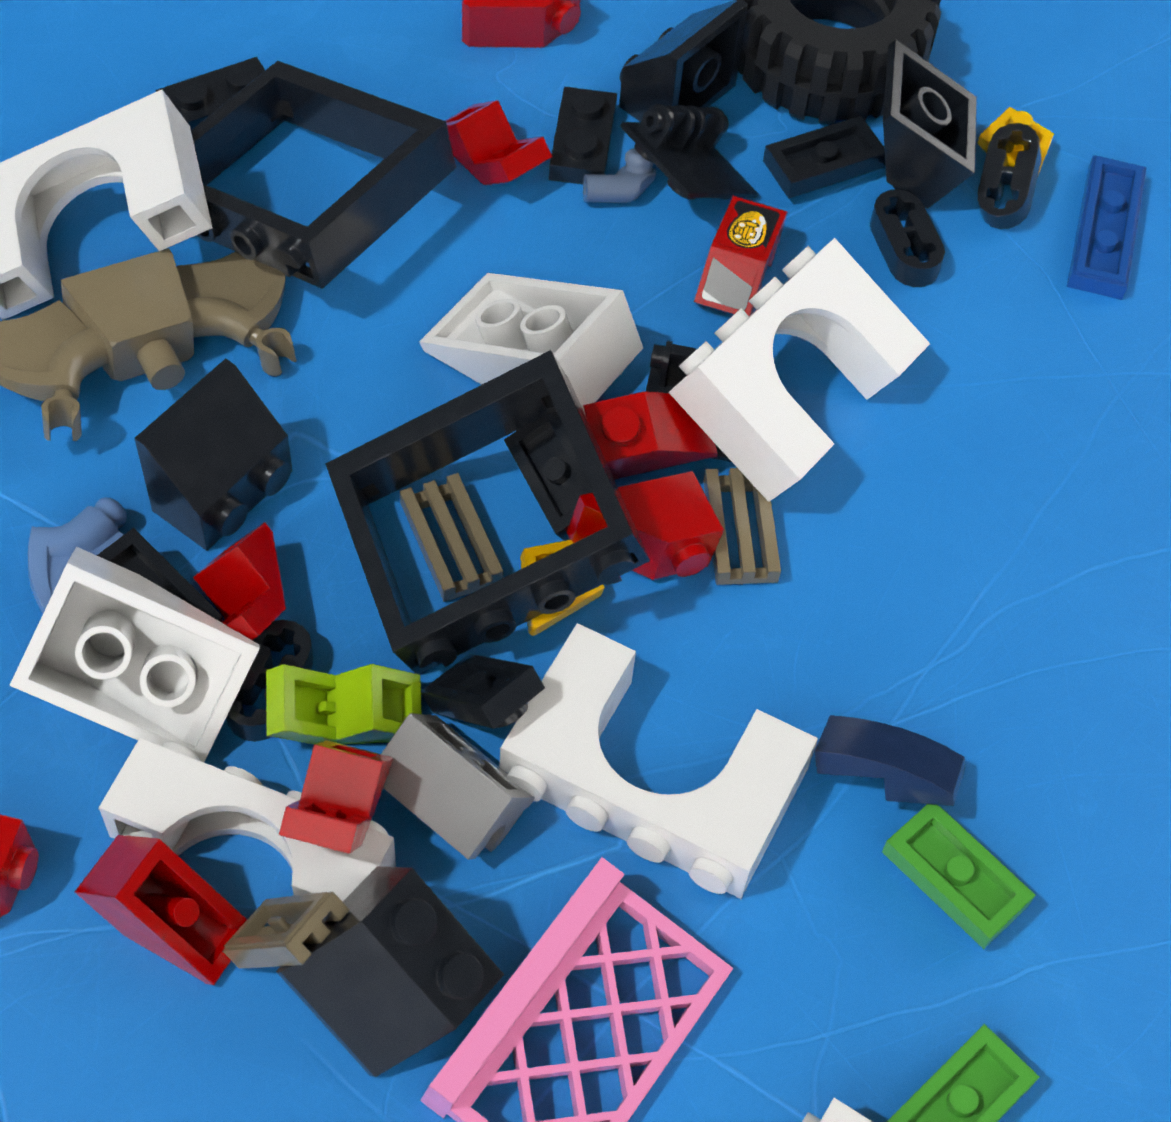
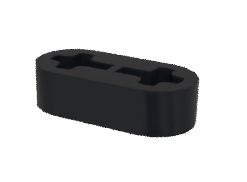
[977,123,1041,229]
[870,189,945,287]
[226,619,314,742]

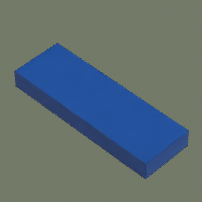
[1067,155,1147,300]

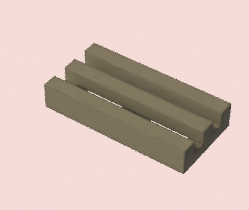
[703,468,781,585]
[400,473,503,602]
[223,892,350,969]

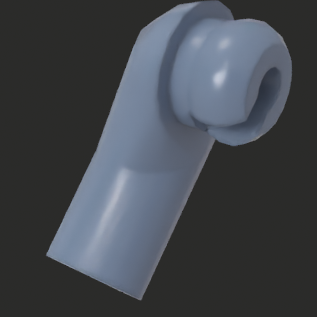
[583,148,656,203]

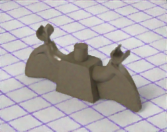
[0,248,297,441]

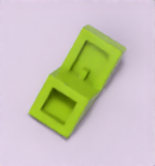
[266,664,422,744]

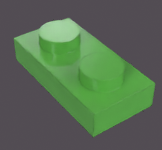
[882,804,1036,949]
[887,1024,1039,1122]

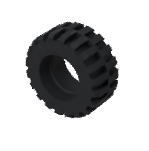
[738,0,941,125]

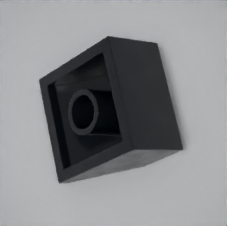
[619,0,748,122]
[883,39,977,209]
[134,358,293,551]
[276,866,504,1077]

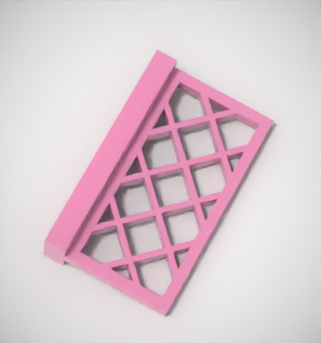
[420,857,733,1122]

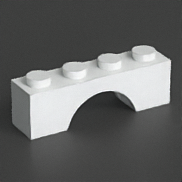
[99,738,396,902]

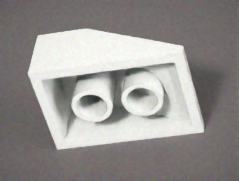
[419,273,643,411]
[9,547,260,762]

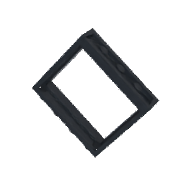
[191,60,456,289]
[325,350,650,674]

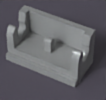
[381,713,535,860]

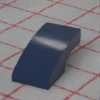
[815,715,965,806]

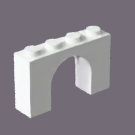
[0,90,213,320]
[668,238,930,502]
[500,623,818,899]

